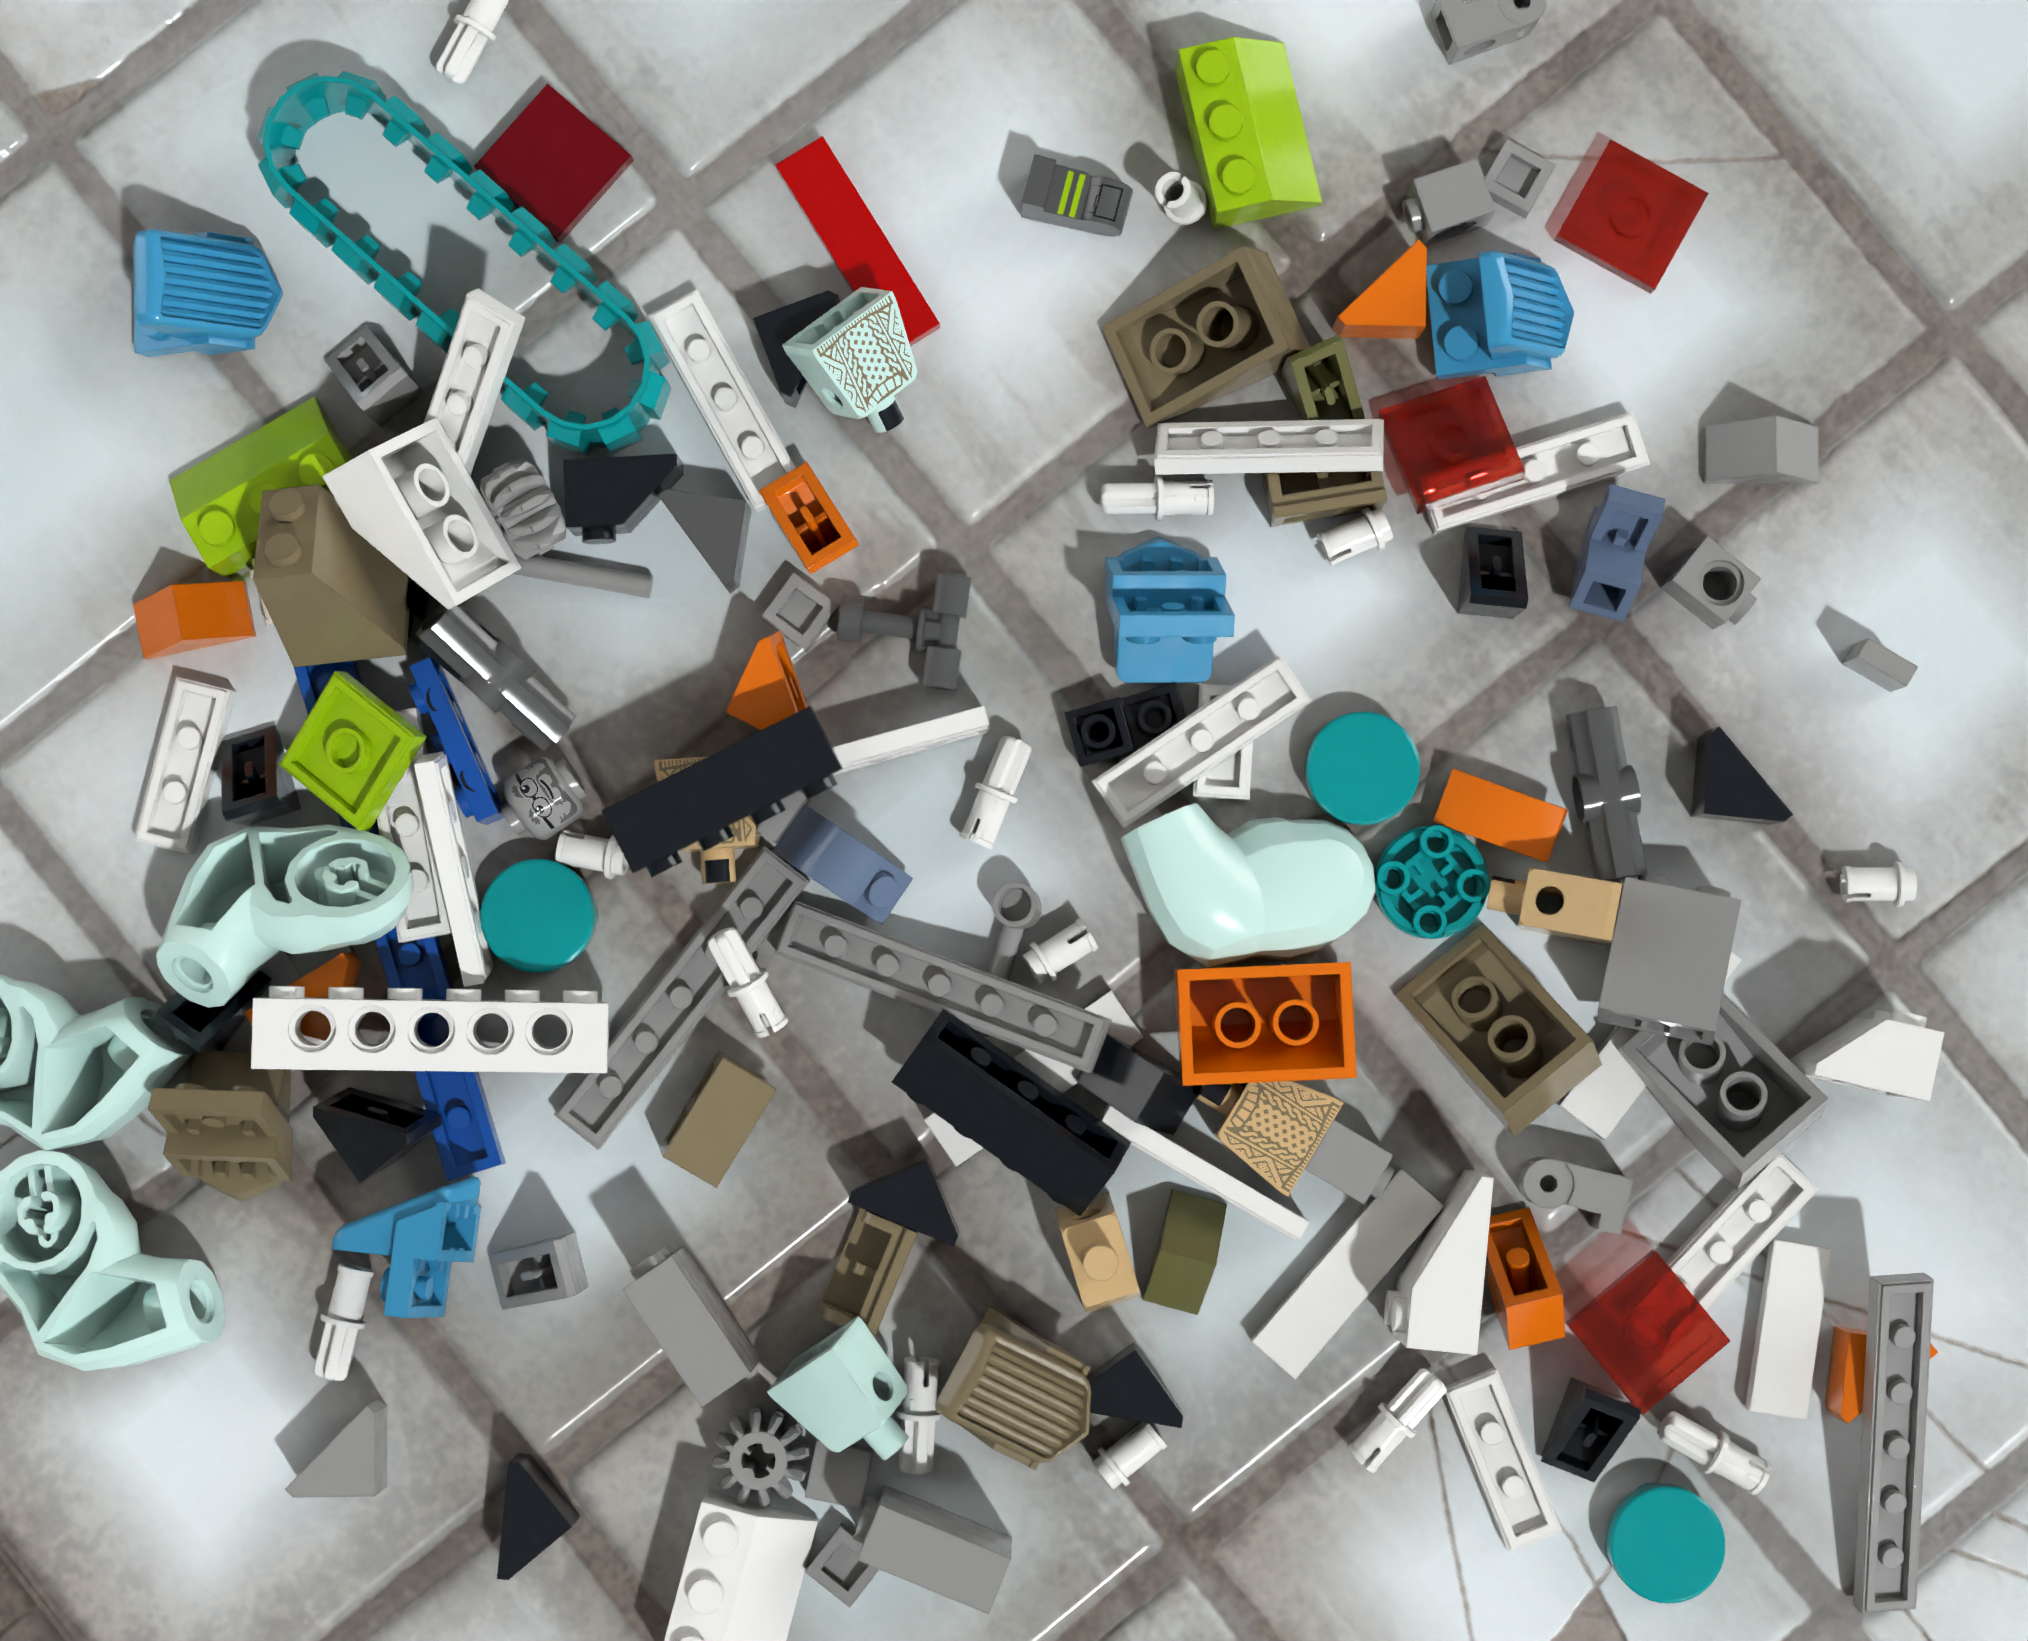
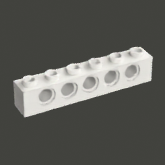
[251,986,610,1073]

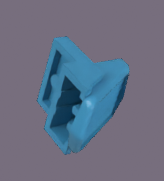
[133,229,283,357]
[1426,250,1574,380]
[1105,537,1235,683]
[331,1177,481,1318]

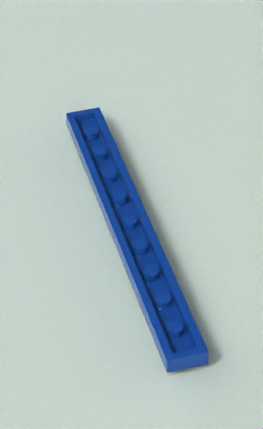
[294,661,506,1181]

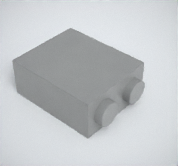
[1597,874,1741,1045]
[623,1245,761,1407]
[853,1485,1012,1615]

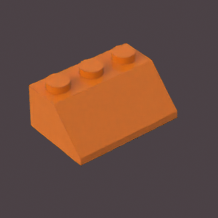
[1174,962,1357,1086]

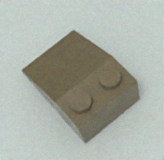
[1102,246,1310,428]
[1395,923,1602,1137]

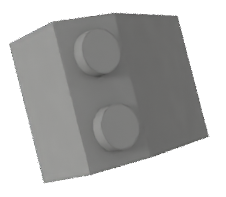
[1619,994,1828,1191]

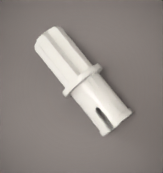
[436,0,509,85]
[1100,475,1214,521]
[959,736,1032,850]
[707,927,788,1038]
[313,1263,374,1381]
[896,1357,942,1475]
[1347,1368,1446,1473]
[1657,1411,1772,1495]

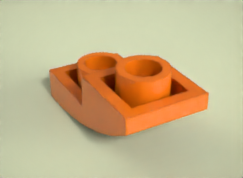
[1433,768,1568,863]

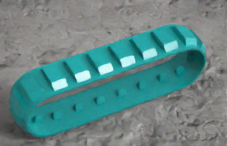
[257,71,672,456]

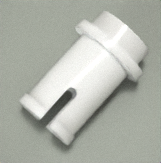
[1155,172,1208,225]
[1317,508,1393,567]
[555,830,629,879]
[1840,861,1917,907]
[1022,918,1098,984]
[1092,1421,1168,1490]

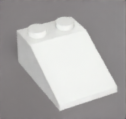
[322,417,522,610]
[1384,1169,1494,1355]

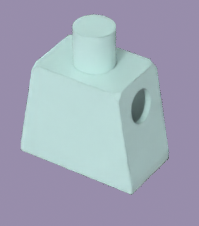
[767,1316,909,1460]

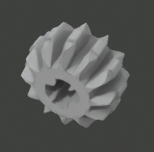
[480,458,566,560]
[711,1406,810,1507]

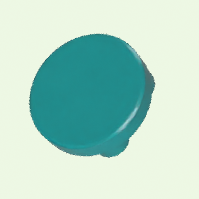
[1305,711,1420,826]
[1374,825,1490,939]
[480,859,599,973]
[1605,1483,1725,1604]

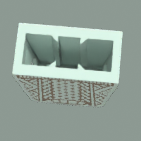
[782,287,918,433]

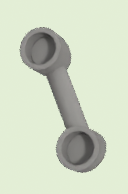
[971,882,1041,1037]

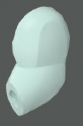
[1121,803,1376,968]
[156,824,414,1008]
[0,973,195,1150]
[0,1150,225,1371]

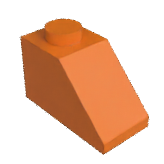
[1485,1207,1565,1350]

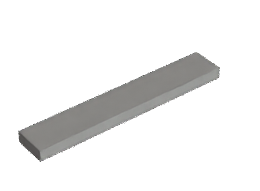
[554,846,810,1150]
[775,900,1112,1074]
[1853,1273,1934,1614]

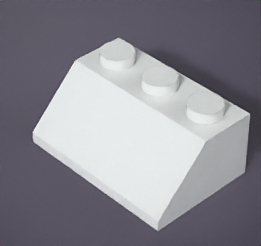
[664,1490,819,1641]

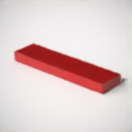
[775,136,940,346]

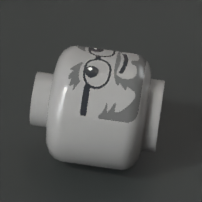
[499,756,588,840]

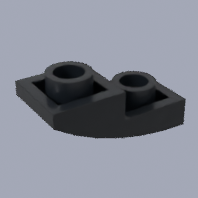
[1064,683,1186,767]

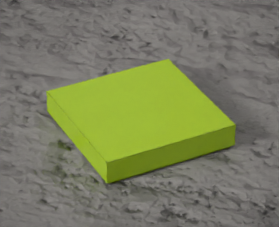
[279,671,427,831]

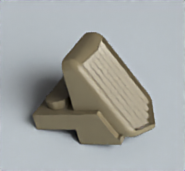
[148,1050,294,1201]
[935,1307,1091,1470]

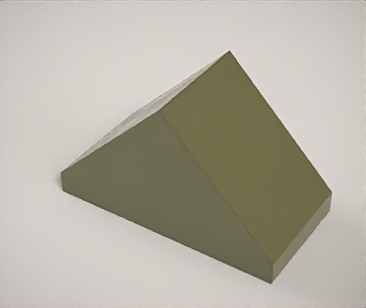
[1280,334,1365,420]
[1142,1189,1227,1315]

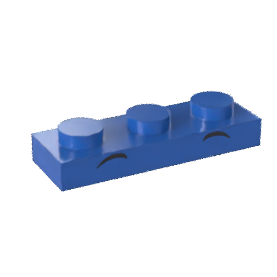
[408,657,504,825]

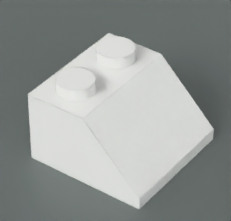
[1789,1010,1945,1101]

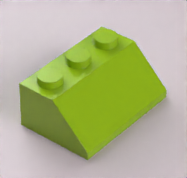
[1175,37,1322,230]
[169,397,352,578]

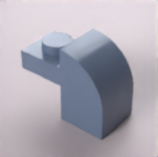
[1569,484,1666,622]
[773,804,913,925]

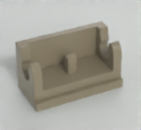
[1262,471,1388,527]
[659,1051,777,1188]
[818,1208,918,1338]

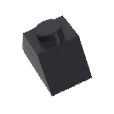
[563,454,684,544]

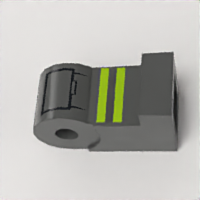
[1021,154,1133,237]

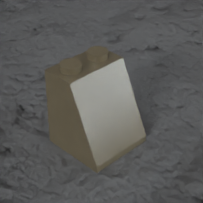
[253,484,412,667]

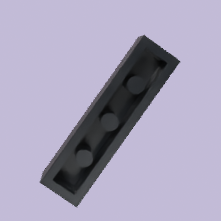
[601,706,844,878]
[892,1009,1131,1216]

